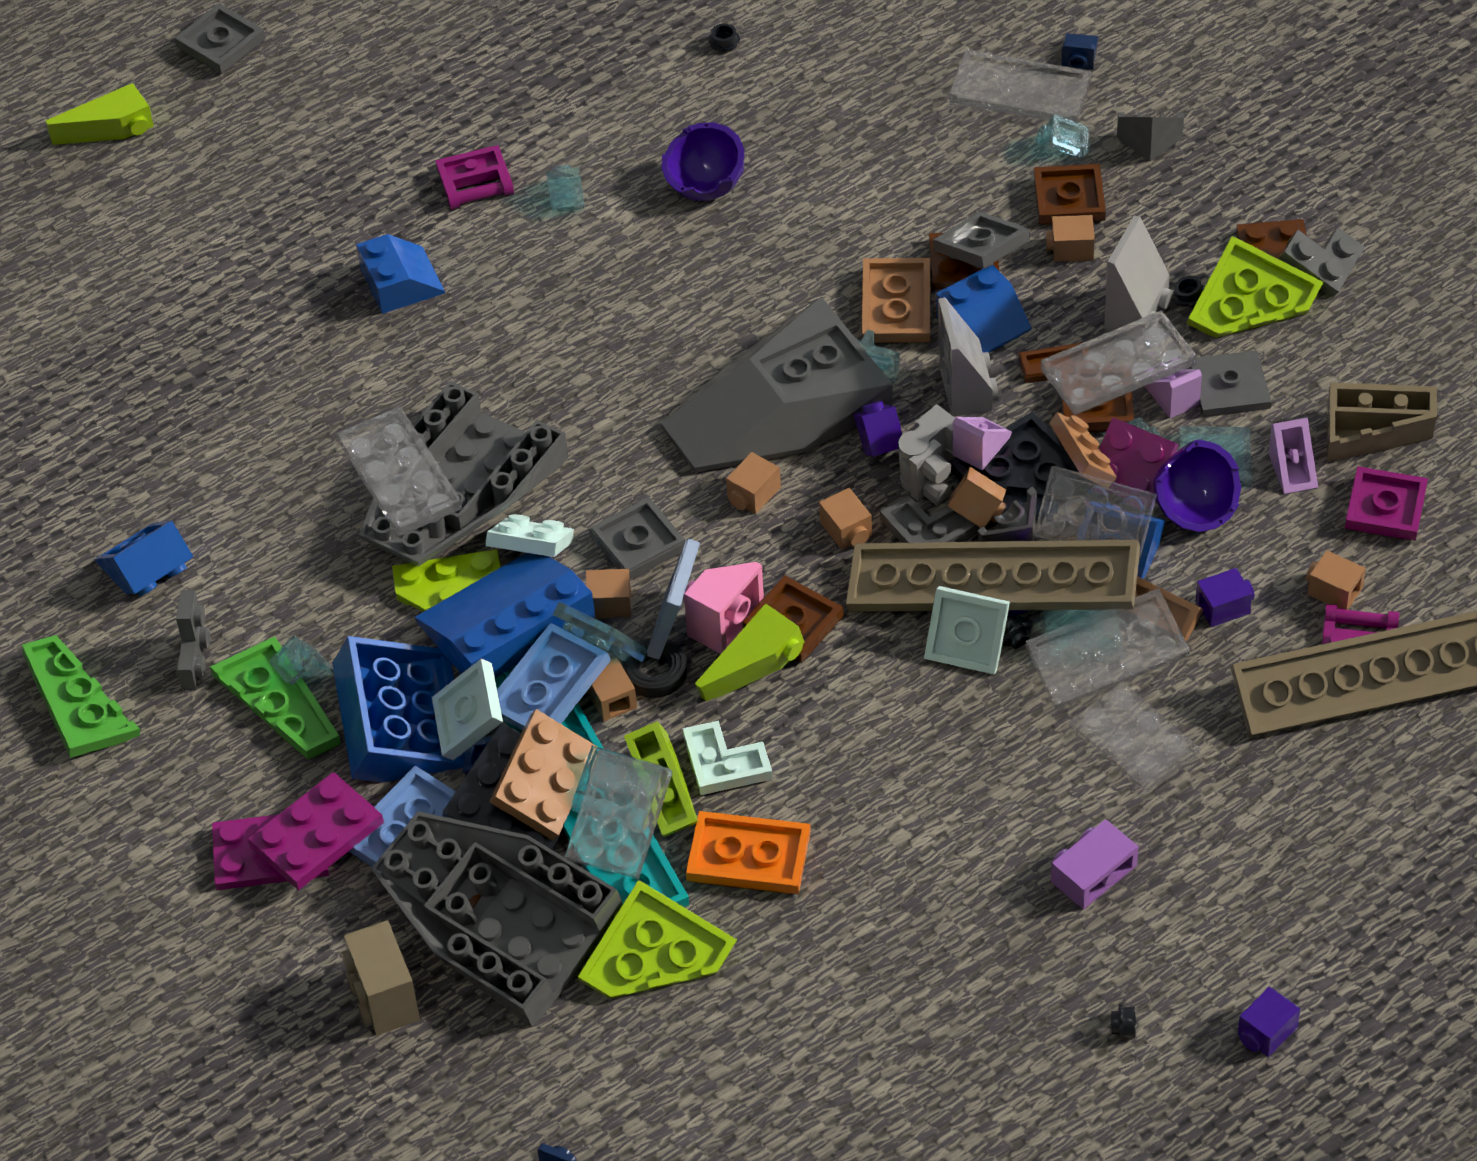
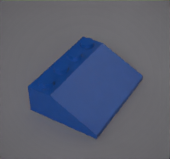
[415,553,595,678]
[332,636,466,782]

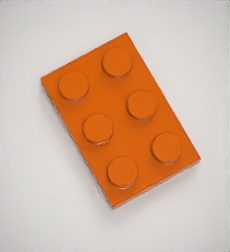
[686,811,811,895]

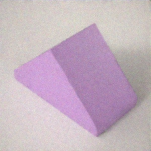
[1142,369,1202,418]
[953,417,1012,470]
[1269,418,1318,494]

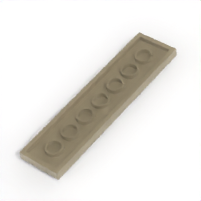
[846,540,1140,612]
[1230,611,1477,738]

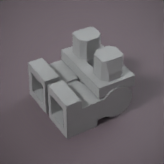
[898,404,955,506]

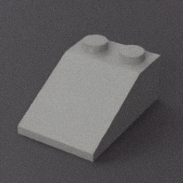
[1104,215,1173,341]
[938,298,998,416]

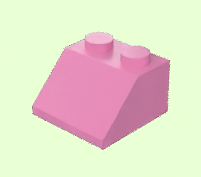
[683,562,764,654]

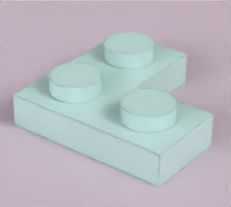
[683,721,773,795]

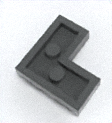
[1278,228,1365,296]
[880,495,979,543]
[176,590,210,690]

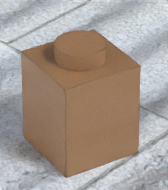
[1045,215,1095,262]
[726,452,781,514]
[948,467,1007,527]
[819,487,872,550]
[1305,551,1366,610]
[586,569,631,618]
[587,657,637,721]

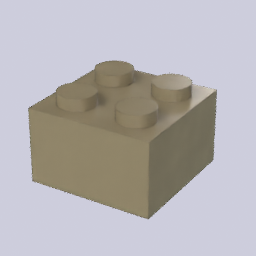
[341,920,420,1036]

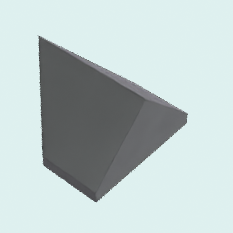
[1117,112,1184,161]
[978,487,1037,542]

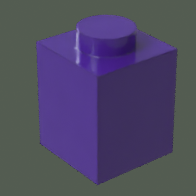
[854,401,903,457]
[1195,568,1255,627]
[1237,986,1300,1057]

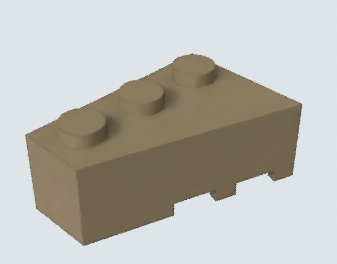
[1326,382,1437,462]

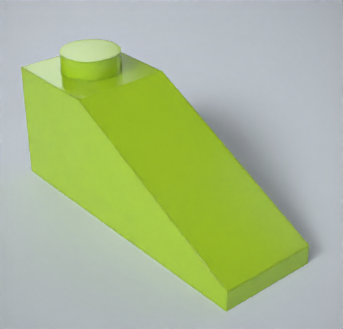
[45,83,154,145]
[695,604,805,701]
[624,721,698,837]

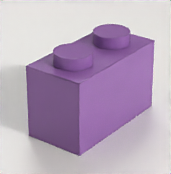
[1051,819,1139,910]

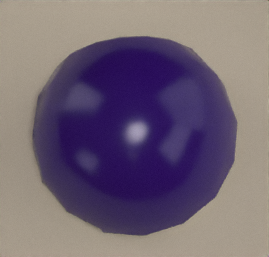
[661,122,745,201]
[1153,439,1241,532]

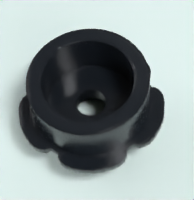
[708,23,740,51]
[1173,276,1205,306]
[1002,616,1033,649]
[1111,1003,1136,1042]

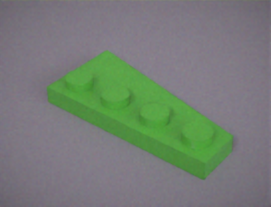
[22,635,140,758]
[210,636,341,760]

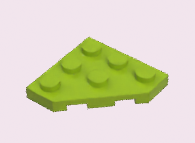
[1186,236,1323,338]
[392,549,500,612]
[577,880,737,999]

